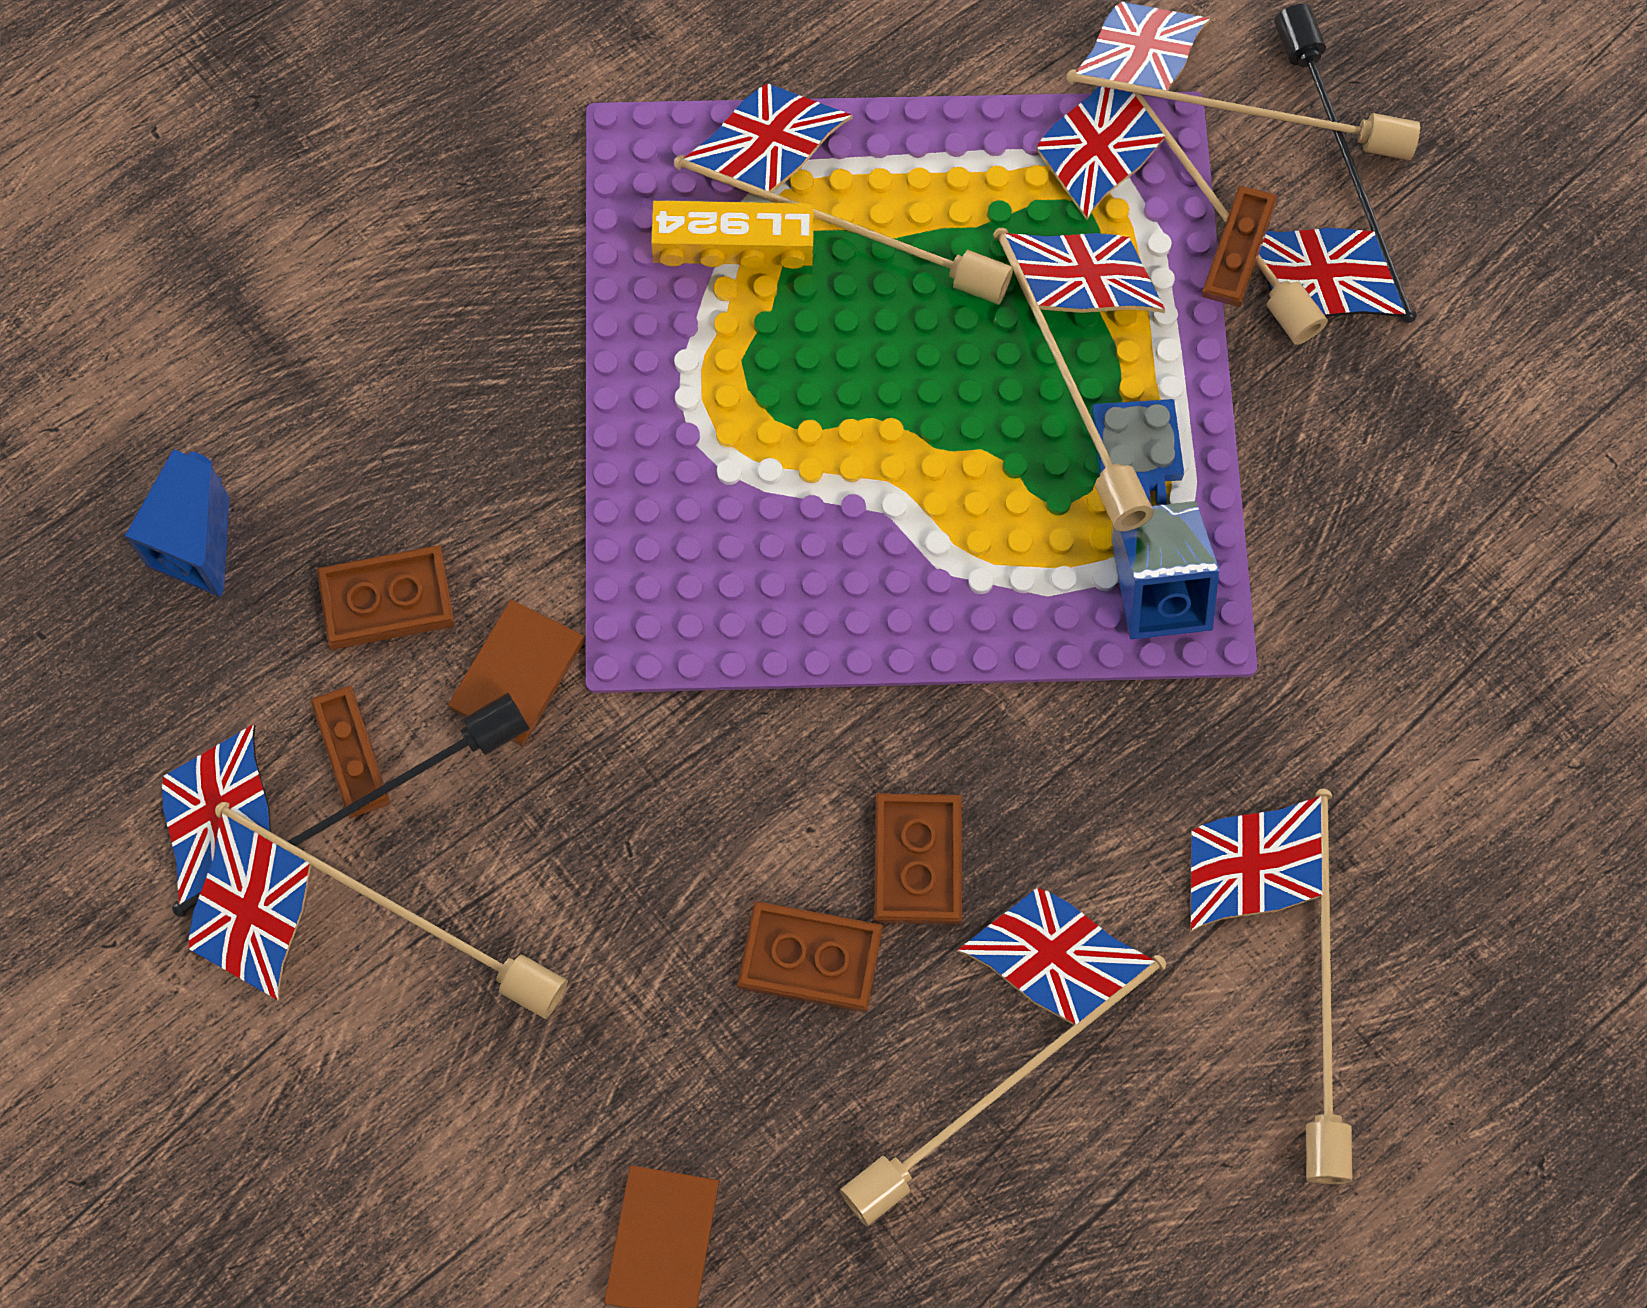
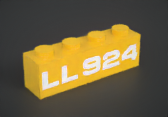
[651,201,814,269]

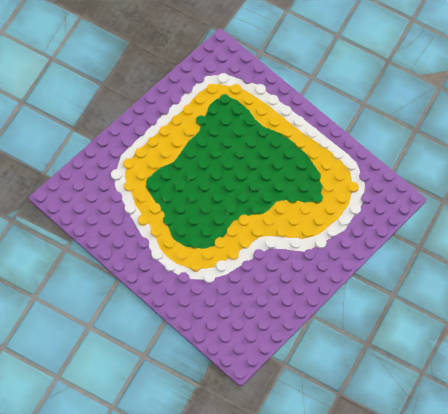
[586,91,1257,693]

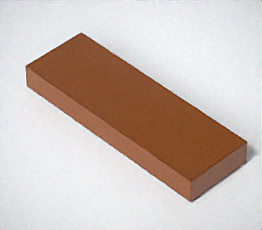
[1202,185,1278,308]
[310,685,391,818]

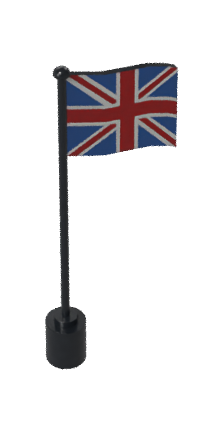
[1259,4,1417,323]
[162,692,530,917]

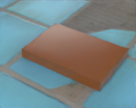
[317,545,455,650]
[448,600,585,747]
[874,793,962,925]
[737,901,883,1013]
[604,1165,720,1308]

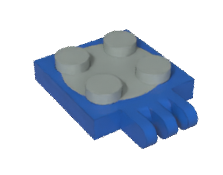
[1091,399,1184,505]

